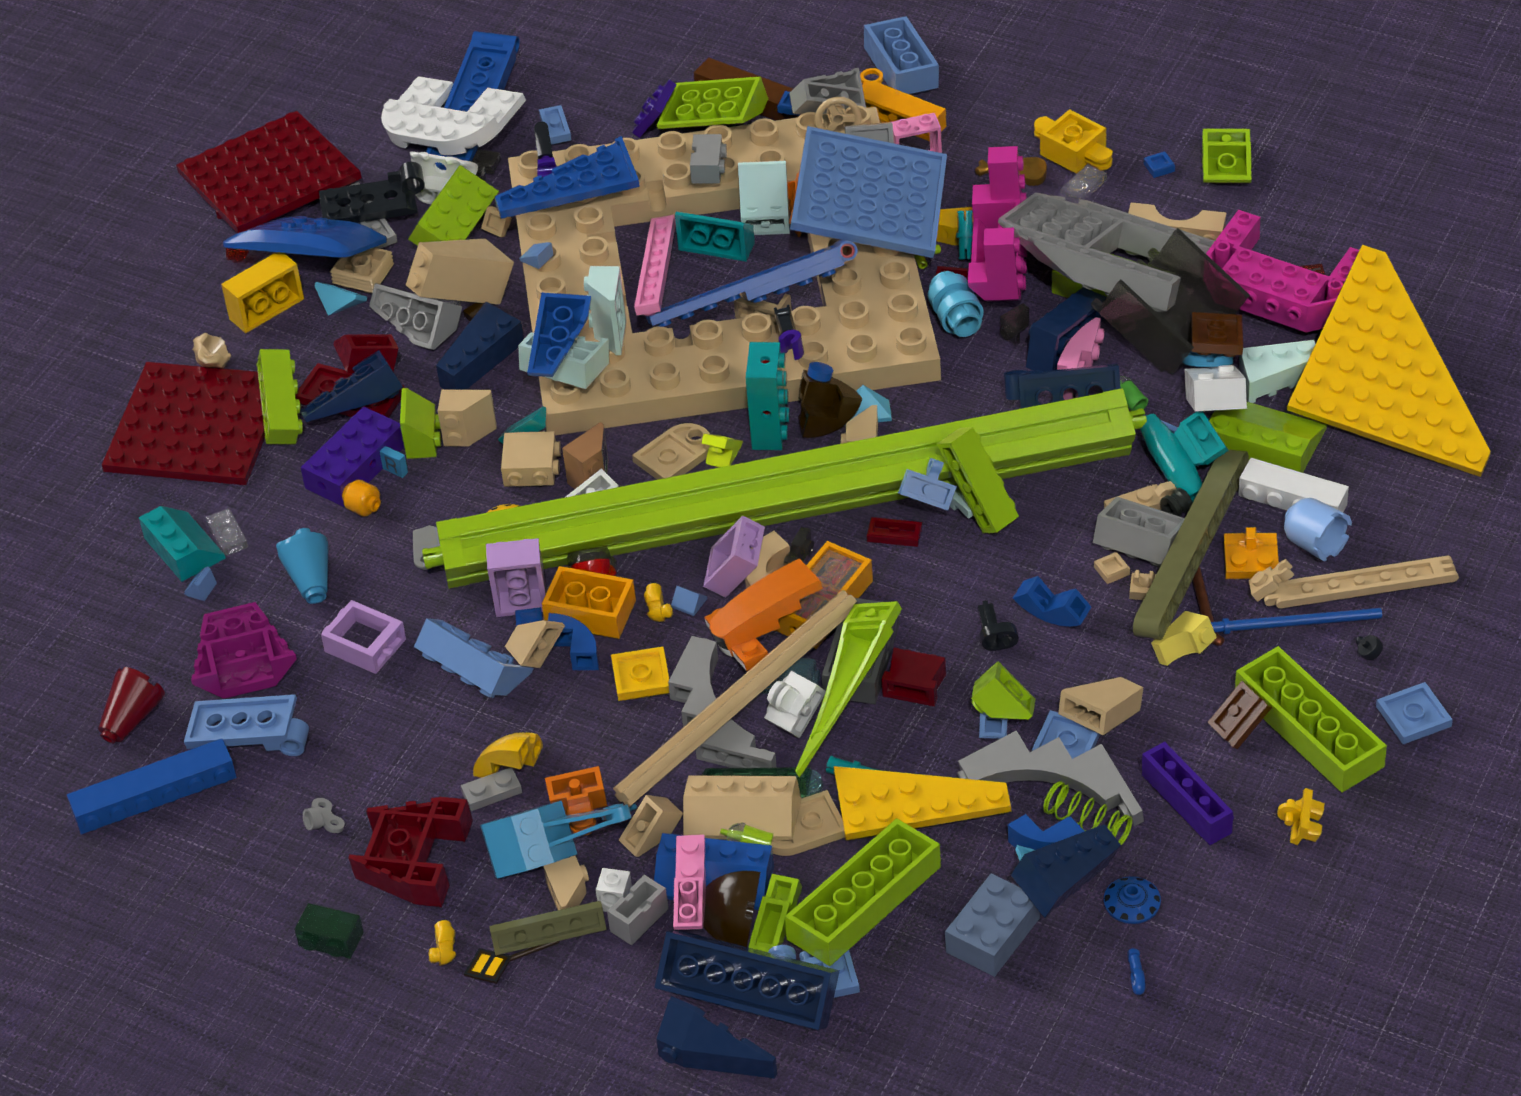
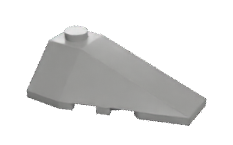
[369,283,462,350]

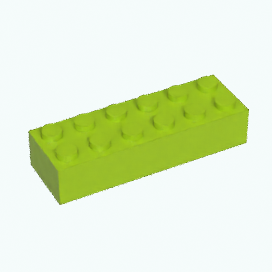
[1235,646,1387,793]
[785,818,941,966]

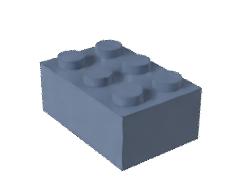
[945,873,1040,977]

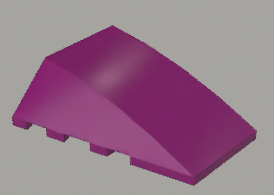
[191,602,297,699]

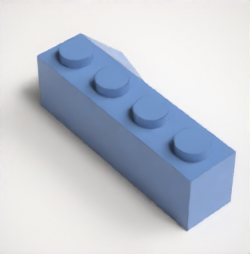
[414,618,534,698]

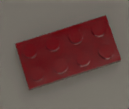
[295,363,405,418]

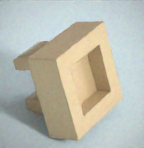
[481,206,512,237]
[1129,570,1156,600]

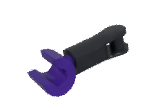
[534,122,557,177]
[774,305,804,360]

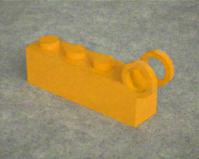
[860,68,946,141]

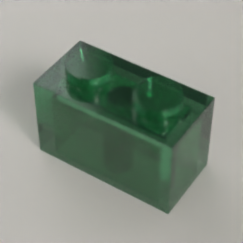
[294,903,364,959]

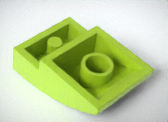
[1202,129,1251,183]

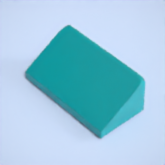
[498,406,546,443]

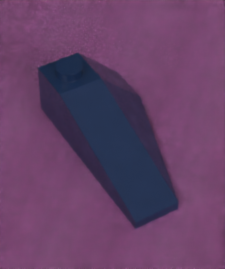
[300,350,403,422]
[656,996,777,1079]

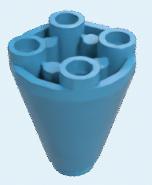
[276,528,329,604]

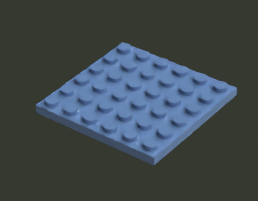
[790,126,947,258]

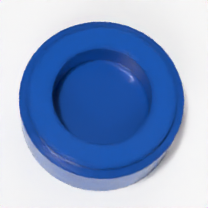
[807,362,834,382]

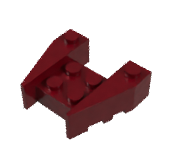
[348,797,473,907]

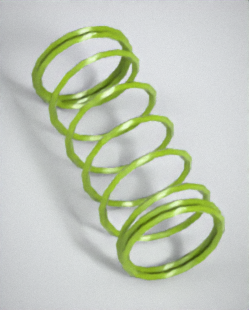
[1043,781,1132,845]

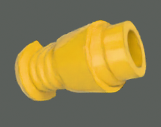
[644,583,673,622]
[428,920,456,966]

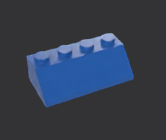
[654,833,774,910]

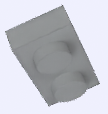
[461,767,522,811]

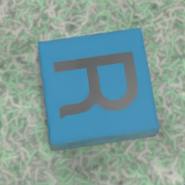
[380,446,408,478]

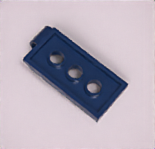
[1004,364,1121,409]

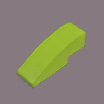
[748,874,802,952]

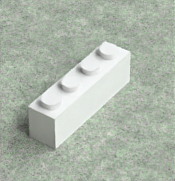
[1239,458,1349,512]

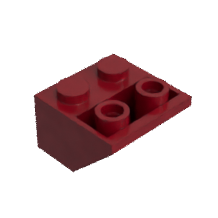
[334,334,399,373]

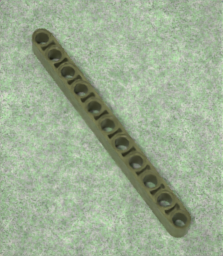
[1133,449,1249,640]

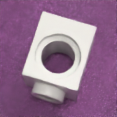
[596,868,632,912]

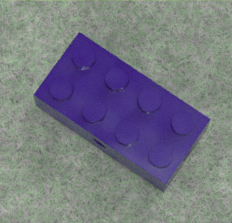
[300,406,405,507]

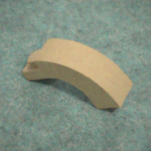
[745,531,791,589]

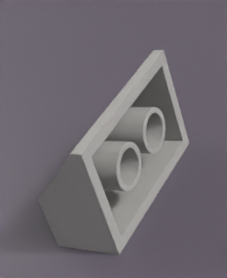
[1093,497,1185,566]

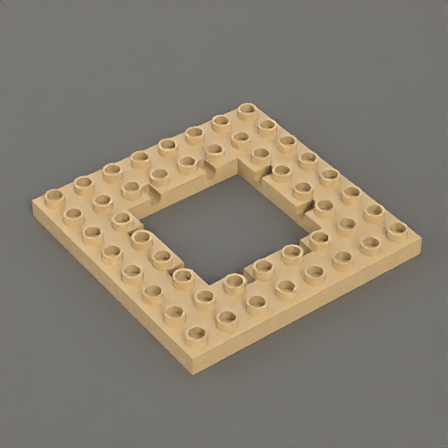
[508,106,941,435]

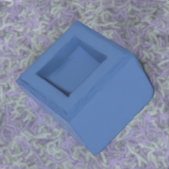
[519,242,553,269]
[979,712,1008,739]

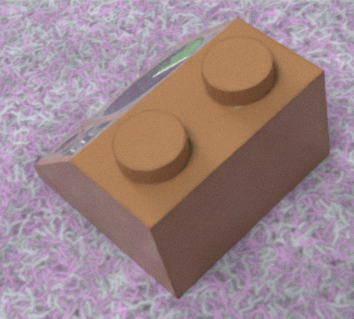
[562,422,609,489]

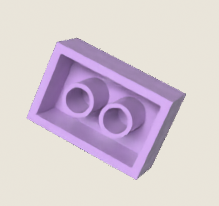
[486,538,547,617]

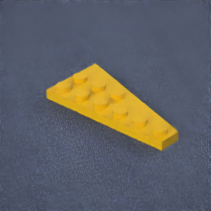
[834,766,1012,840]

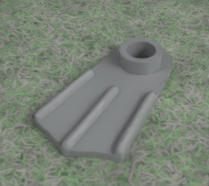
[413,525,440,570]

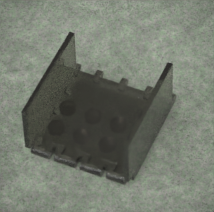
[1091,228,1250,375]

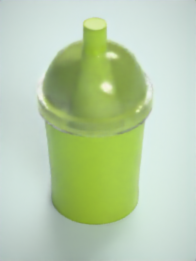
[720,822,774,845]

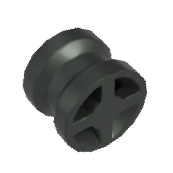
[1160,488,1193,516]

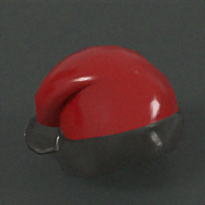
[567,546,617,576]

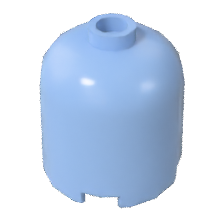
[1284,497,1352,561]

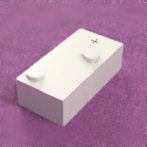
[1185,365,1247,411]

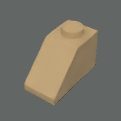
[841,405,878,444]
[505,620,565,668]
[619,795,683,857]
[543,856,589,910]

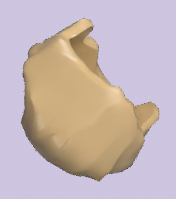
[192,333,231,369]

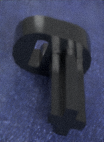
[978,600,1019,651]

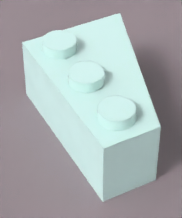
[518,332,609,389]

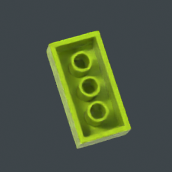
[408,165,499,246]

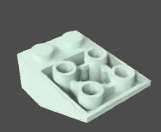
[738,161,790,235]

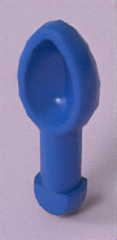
[1128,948,1146,995]

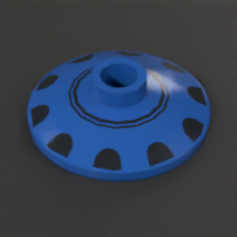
[1104,877,1161,924]

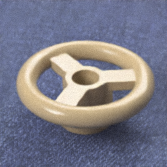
[815,97,861,134]

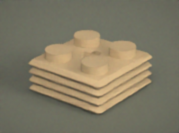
[330,248,394,293]

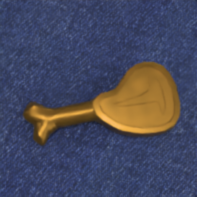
[975,157,1047,186]

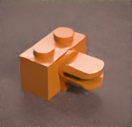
[545,766,607,836]

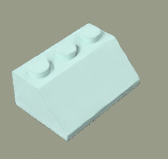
[584,266,626,355]

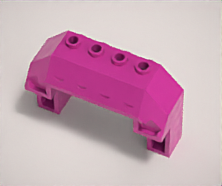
[968,146,1027,302]
[1205,210,1359,332]

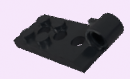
[319,162,425,223]

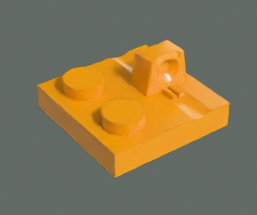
[1224,527,1279,579]

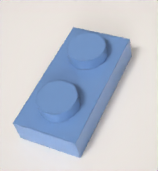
[539,105,571,145]

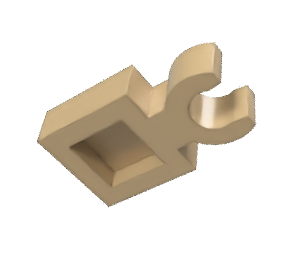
[1249,559,1294,602]

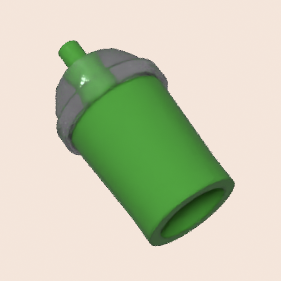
[1120,376,1148,411]

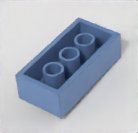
[864,16,939,94]

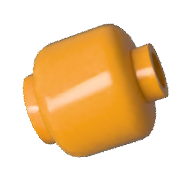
[342,480,381,517]

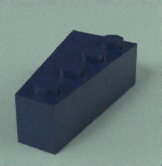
[436,302,524,390]
[1011,824,1121,918]

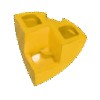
[473,732,543,778]

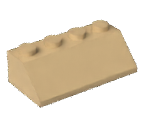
[683,776,802,840]

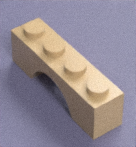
[1128,203,1226,241]

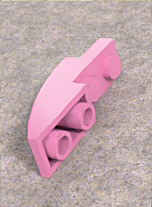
[1057,317,1105,400]
[673,835,706,930]

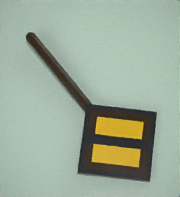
[464,941,560,984]

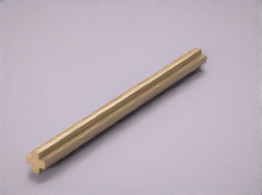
[613,590,857,807]

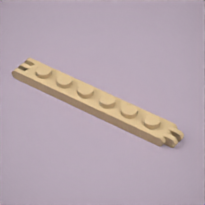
[1264,556,1459,608]

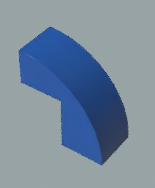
[1013,576,1092,627]
[548,613,599,670]
[1008,814,1085,850]

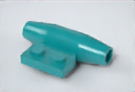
[1140,411,1229,502]

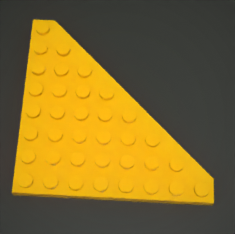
[1287,245,1491,477]

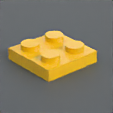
[611,647,670,701]

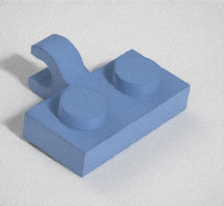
[898,458,957,511]

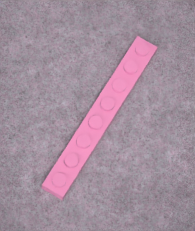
[634,215,676,316]

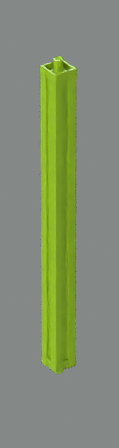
[422,388,1147,588]

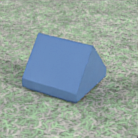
[184,566,217,601]
[671,586,707,616]

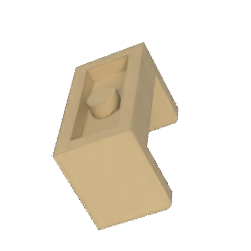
[734,293,792,325]

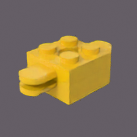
[1034,109,1113,174]

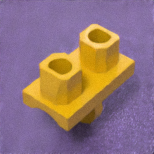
[1277,788,1325,845]

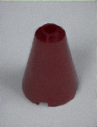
[98,667,165,744]

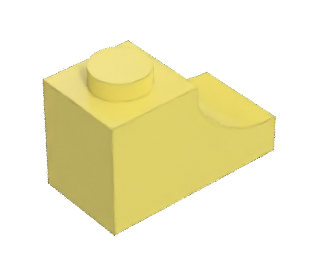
[1151,611,1217,666]

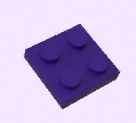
[632,79,677,138]

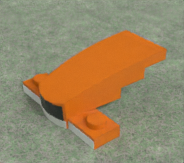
[704,558,823,671]

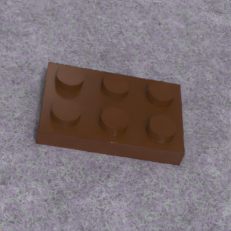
[1191,312,1243,357]

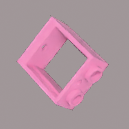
[892,113,942,153]

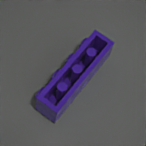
[1142,741,1234,845]

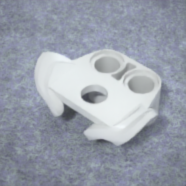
[410,152,478,204]

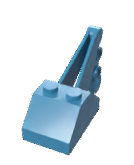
[480,800,637,879]

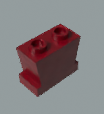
[882,648,946,707]

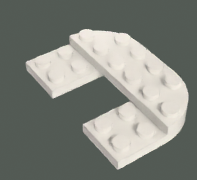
[381,76,526,155]

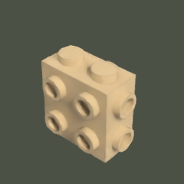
[501,431,561,487]

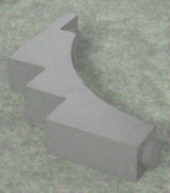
[668,636,777,776]
[957,730,1144,826]

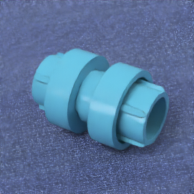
[928,271,984,337]

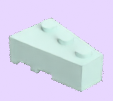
[1239,340,1316,403]

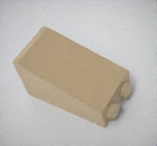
[406,239,514,304]

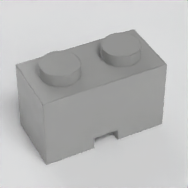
[690,134,727,183]
[607,875,668,945]

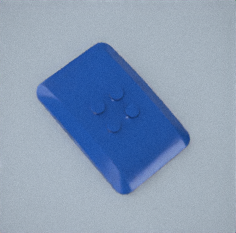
[223,216,387,257]

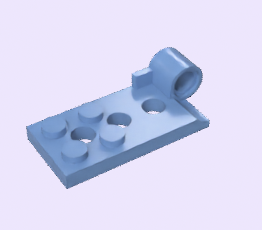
[184,695,309,756]

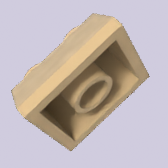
[438,390,497,446]

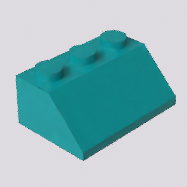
[675,211,755,262]
[139,506,226,582]

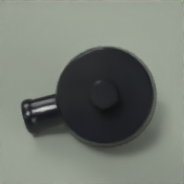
[1356,635,1383,660]

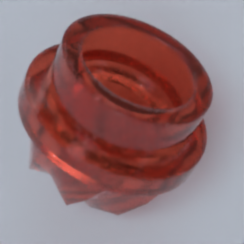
[226,248,249,263]

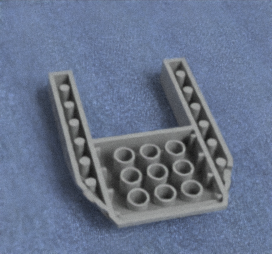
[998,193,1215,312]

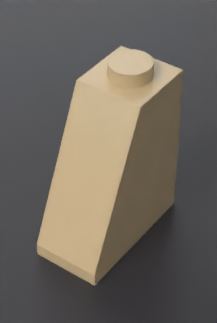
[1058,677,1143,735]

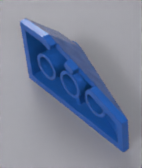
[527,292,591,377]

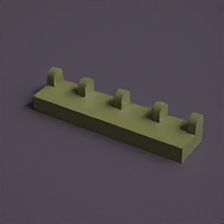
[489,901,607,955]

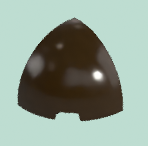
[798,370,862,438]
[703,871,761,947]

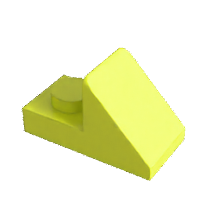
[702,433,743,467]

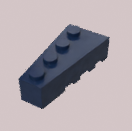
[1026,287,1108,371]

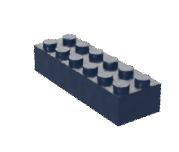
[654,930,840,1030]

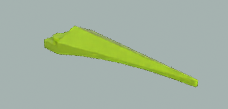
[795,601,902,777]

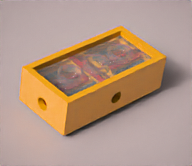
[775,541,873,649]

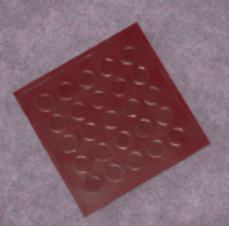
[176,111,362,233]
[102,362,265,485]

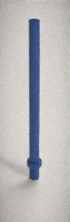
[1211,608,1382,634]

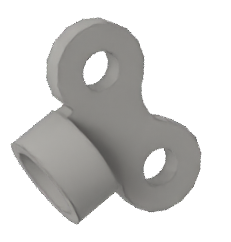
[303,798,345,833]

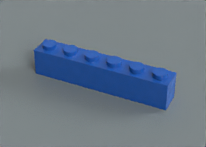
[67,738,237,834]

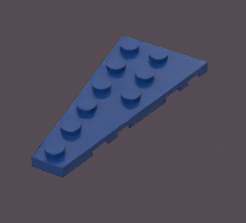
[495,136,640,219]

